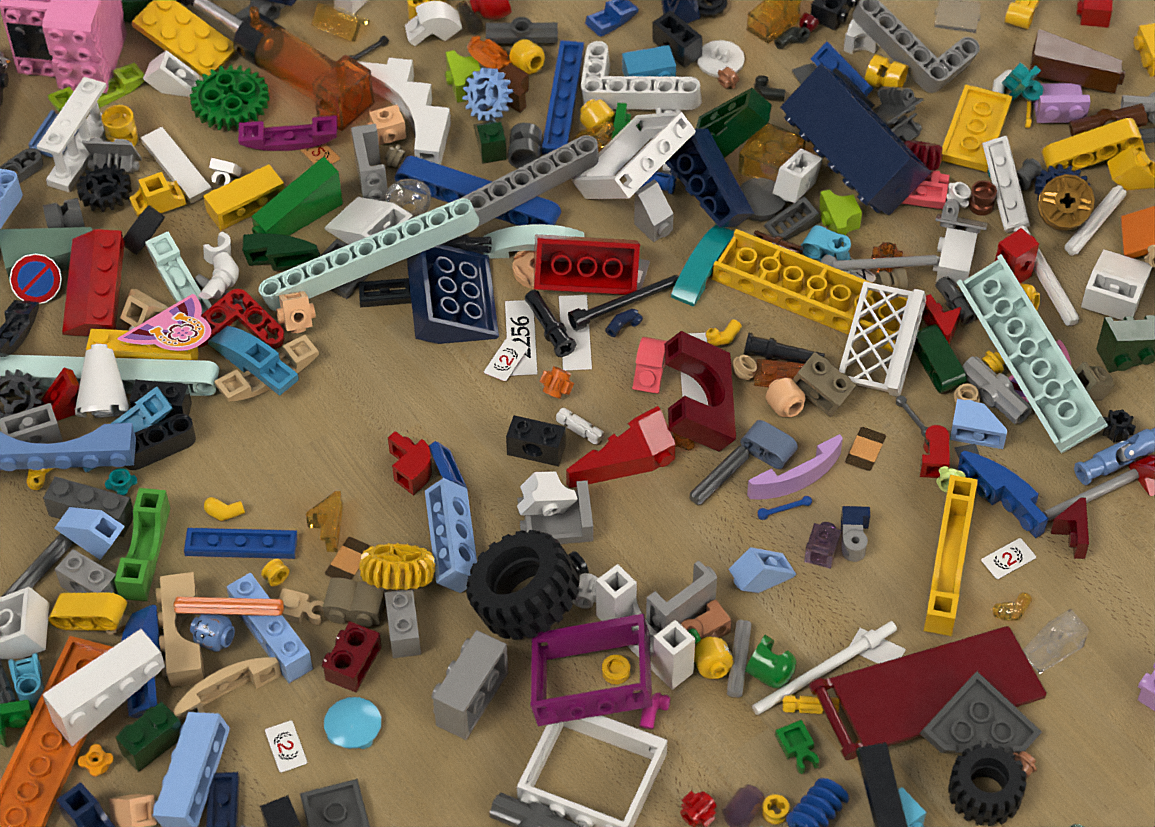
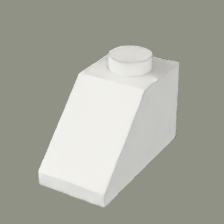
[143,50,203,97]

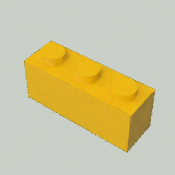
[203,164,285,231]

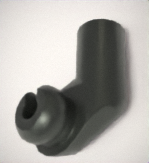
[774,27,810,49]
[754,75,786,101]

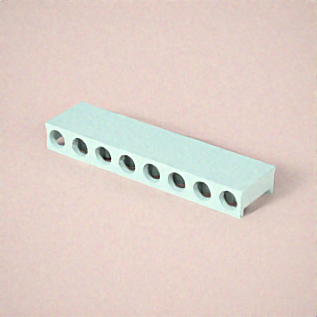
[957,254,1108,454]

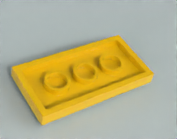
[132,0,235,76]
[942,84,1013,172]

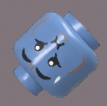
[190,614,235,652]

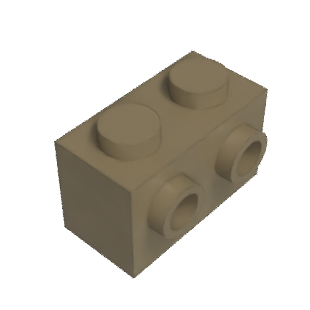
[792,352,856,417]

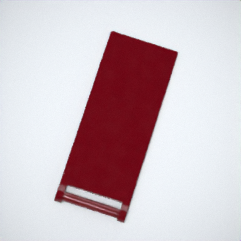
[809,626,1047,760]

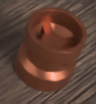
[969,180,997,216]

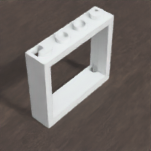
[571,112,696,199]
[517,715,667,827]

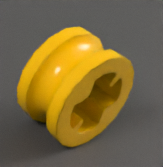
[261,559,290,587]
[762,794,789,825]

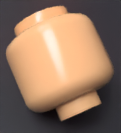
[766,378,805,417]

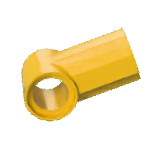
[1005,0,1040,30]

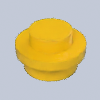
[981,350,1005,374]

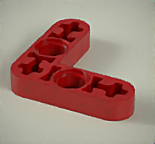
[198,289,285,349]

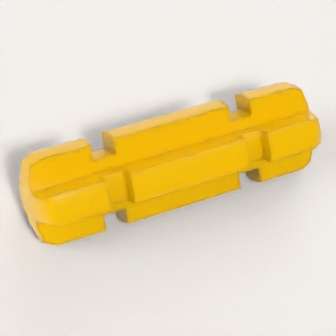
[782,695,839,714]

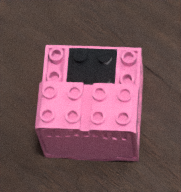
[0,0,127,93]

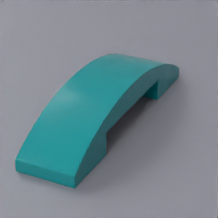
[671,224,734,307]

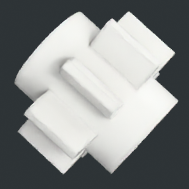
[572,573,598,608]

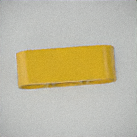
[48,593,127,631]

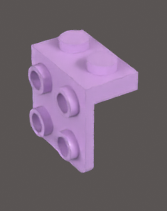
[1034,83,1090,123]

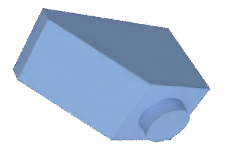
[950,399,1007,449]
[729,547,796,593]

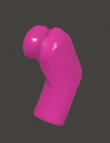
[639,693,670,729]

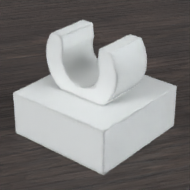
[209,158,242,185]

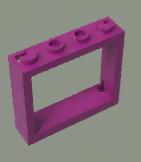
[531,613,652,726]

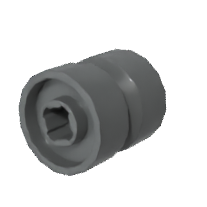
[508,123,542,168]
[43,198,85,228]

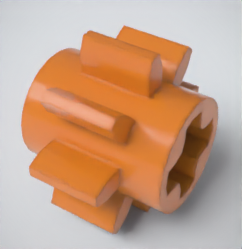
[539,366,574,399]

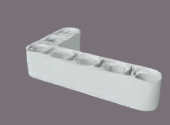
[581,41,702,110]

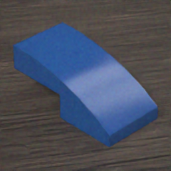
[585,0,639,37]

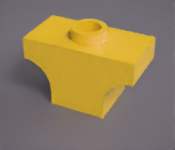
[129,172,186,218]

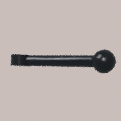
[346,36,389,61]

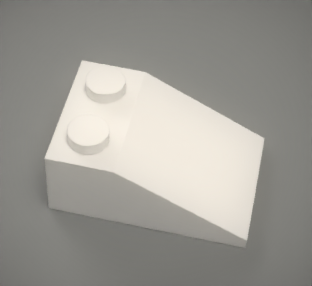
[0,587,50,660]

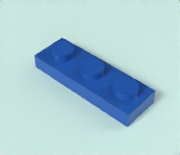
[810,41,874,96]

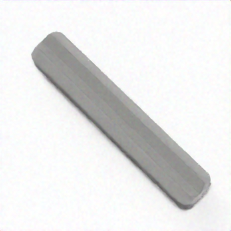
[727,620,751,698]

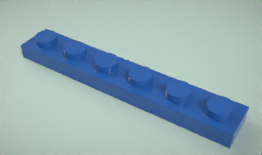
[542,40,584,155]

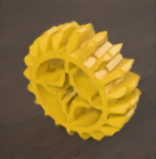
[359,543,435,591]

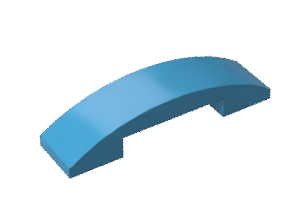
[82,386,173,473]

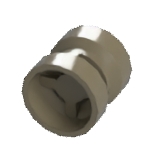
[876,267,908,290]

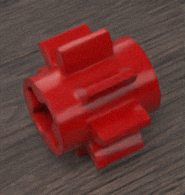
[680,790,717,827]

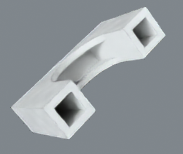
[596,564,695,690]

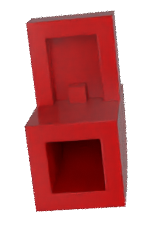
[388,431,432,496]

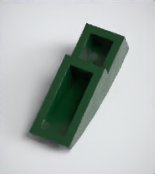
[242,233,321,271]

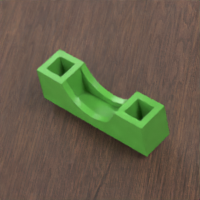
[115,488,171,601]

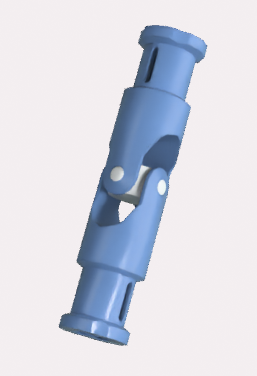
[1074,428,1155,485]

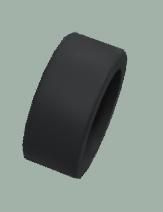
[123,205,165,255]

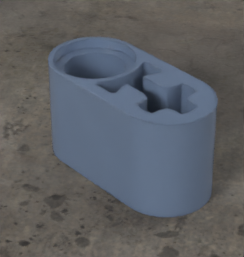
[740,420,798,469]

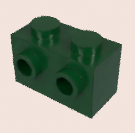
[115,701,182,772]

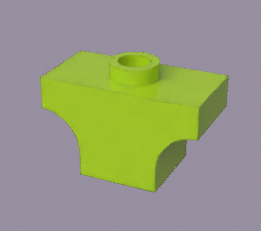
[445,50,480,103]
[819,189,862,243]

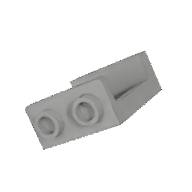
[351,124,389,201]
[517,481,593,544]
[646,560,717,633]

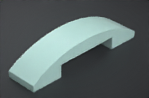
[483,224,584,259]
[145,231,216,317]

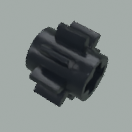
[1102,409,1136,443]

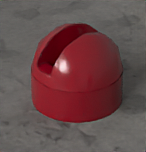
[799,12,820,32]

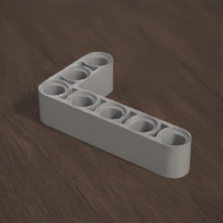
[853,0,980,93]

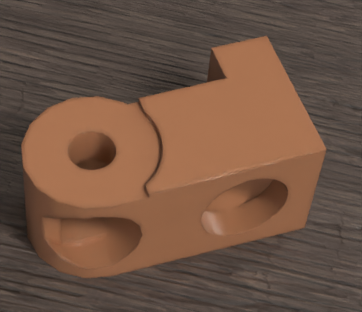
[681,599,731,646]

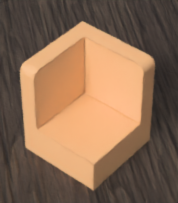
[109,794,157,827]

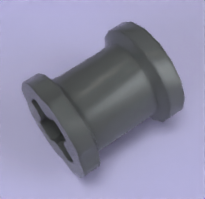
[1016,158,1043,191]

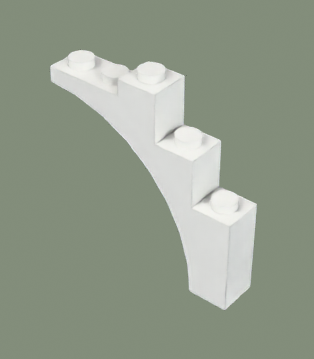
[338,58,451,165]

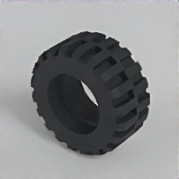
[466,530,580,640]

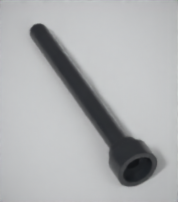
[568,275,679,331]

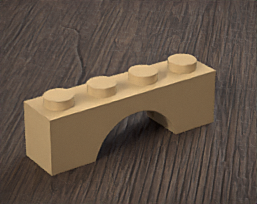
[156,572,205,687]

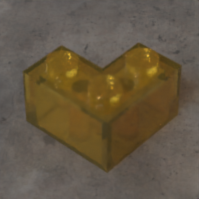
[747,0,802,44]

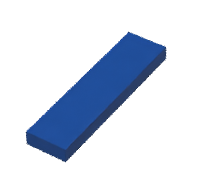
[184,528,298,559]

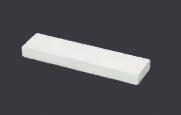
[141,127,212,204]
[982,136,1030,233]

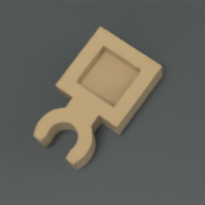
[278,588,324,625]

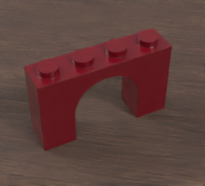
[664,331,736,452]

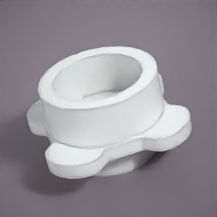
[946,182,971,208]

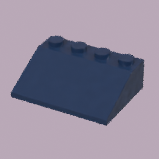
[407,244,499,344]

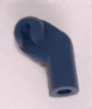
[605,308,643,337]

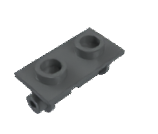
[891,113,922,142]

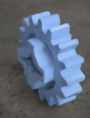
[463,68,513,121]

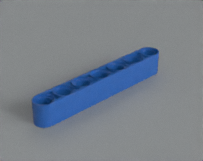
[394,156,562,226]

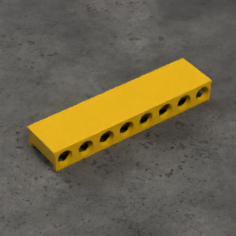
[711,229,908,353]

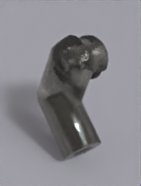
[456,0,483,35]

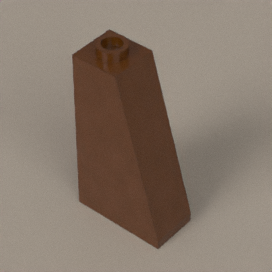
[1030,29,1125,93]

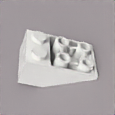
[325,197,414,244]
[1081,250,1152,320]

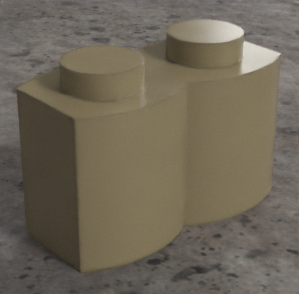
[323,578,386,627]

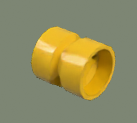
[865,54,908,88]
[101,105,138,146]

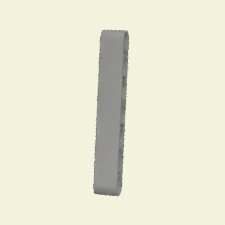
[460,135,598,227]

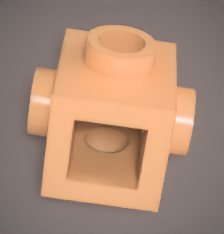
[367,105,406,145]
[276,291,316,333]

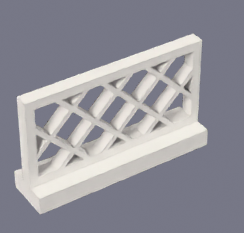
[839,281,926,397]

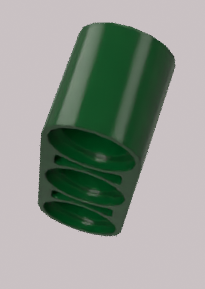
[913,324,967,393]

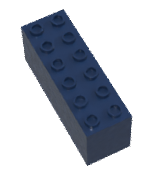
[780,64,931,216]

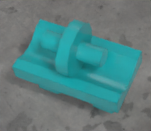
[1002,62,1043,101]

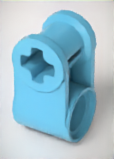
[801,225,851,261]
[8,653,44,710]

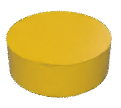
[602,655,630,684]

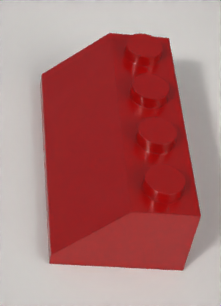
[62,229,124,336]
[534,234,640,294]

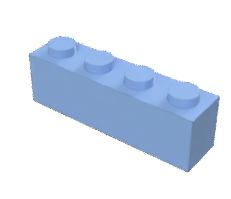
[153,712,230,827]

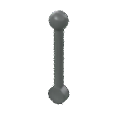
[896,395,928,437]

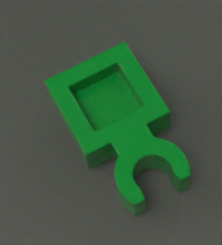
[775,720,819,774]

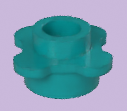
[105,468,138,496]

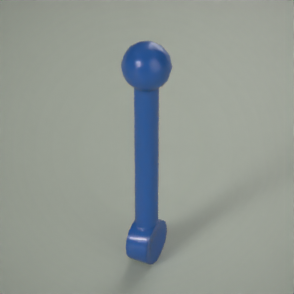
[757,496,812,520]

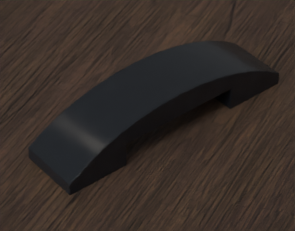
[0,300,39,357]

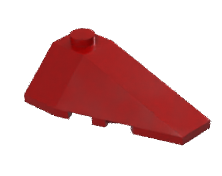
[566,406,675,488]

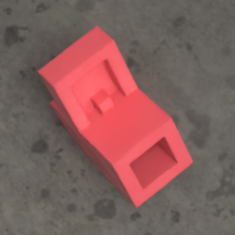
[632,337,668,394]

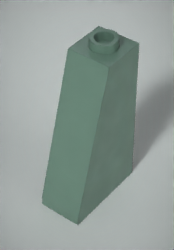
[0,227,92,281]

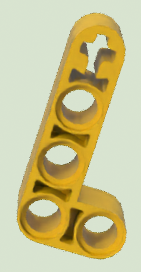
[1042,118,1146,171]

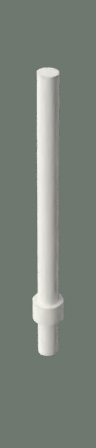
[752,621,897,715]

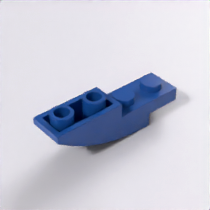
[958,451,1048,538]
[121,604,161,718]

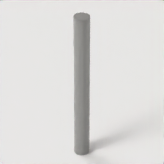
[832,255,937,271]
[1043,469,1139,522]

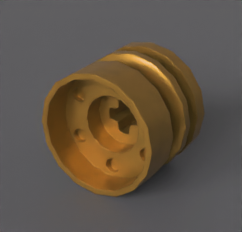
[1037,174,1095,231]

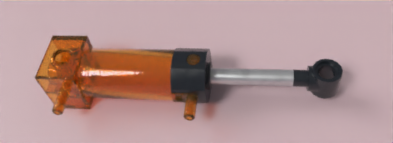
[176,0,374,131]

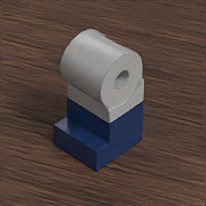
[840,506,870,562]

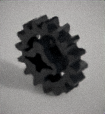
[76,163,132,212]
[0,369,44,419]

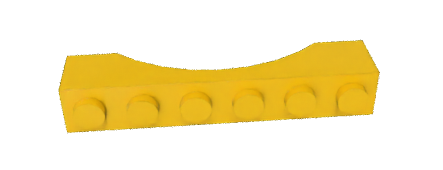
[923,475,978,636]

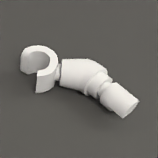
[198,232,239,300]

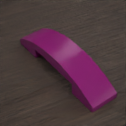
[238,116,337,151]

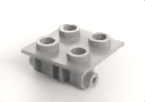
[82,138,142,173]
[935,199,988,233]

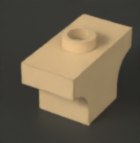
[120,289,169,327]

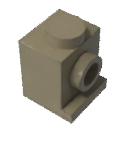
[1075,362,1115,400]

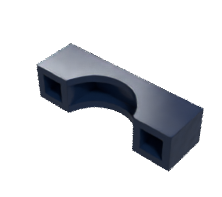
[56,782,115,827]

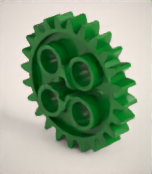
[190,65,270,131]

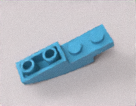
[208,326,299,396]

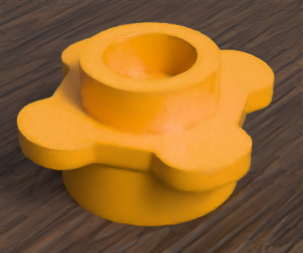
[78,744,114,777]

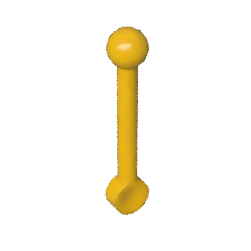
[1025,100,1032,128]

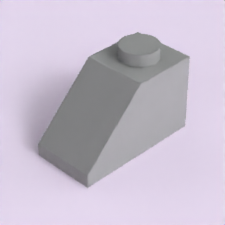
[634,179,673,242]

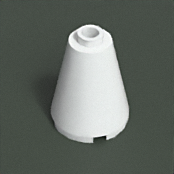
[75,344,129,418]

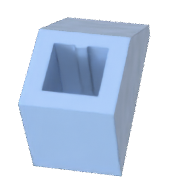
[54,507,125,560]

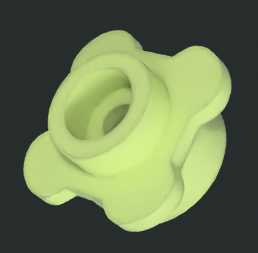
[936,466,966,493]

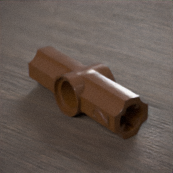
[1069,103,1148,137]

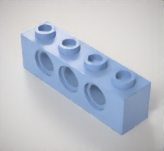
[425,478,477,593]
[226,572,313,683]

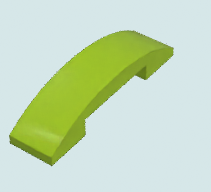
[48,62,145,113]

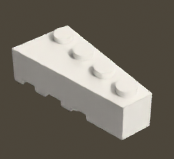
[42,629,165,746]

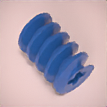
[786,778,850,827]

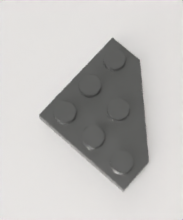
[920,672,1042,754]

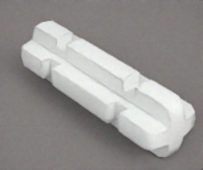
[556,408,604,445]

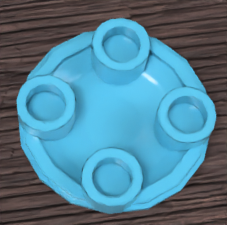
[324,697,381,749]

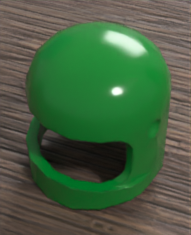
[746,635,797,688]

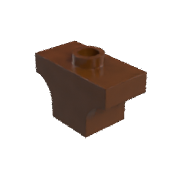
[483,63,529,113]

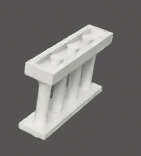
[37,77,107,193]

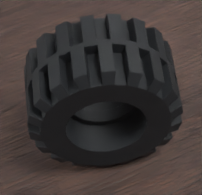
[948,743,1027,826]

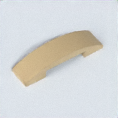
[214,335,319,402]
[173,657,282,726]

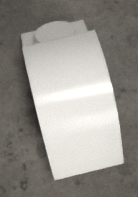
[405,1,462,46]

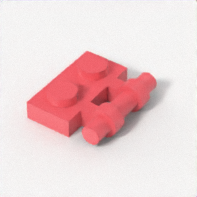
[901,170,950,209]

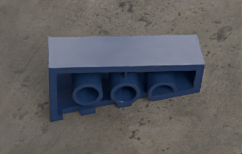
[665,129,754,228]

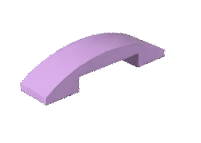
[747,434,843,499]

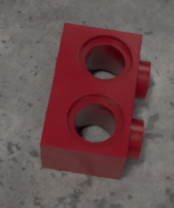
[322,621,382,693]

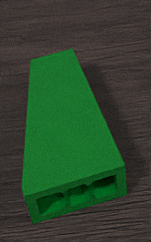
[252,157,343,236]

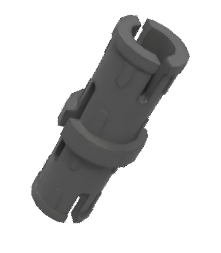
[935,276,977,325]

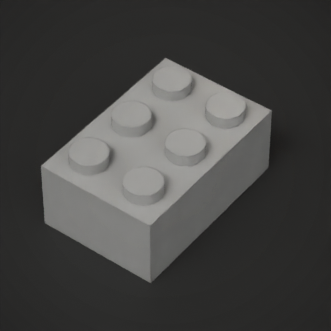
[431,630,509,740]

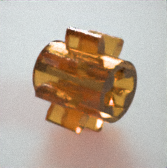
[871,242,903,272]

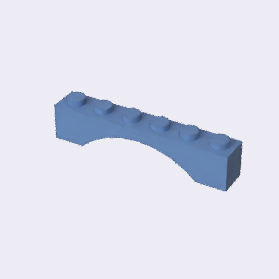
[0,423,136,471]

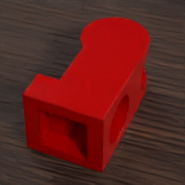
[920,425,950,478]

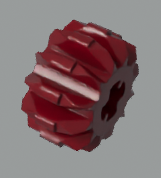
[904,140,943,171]

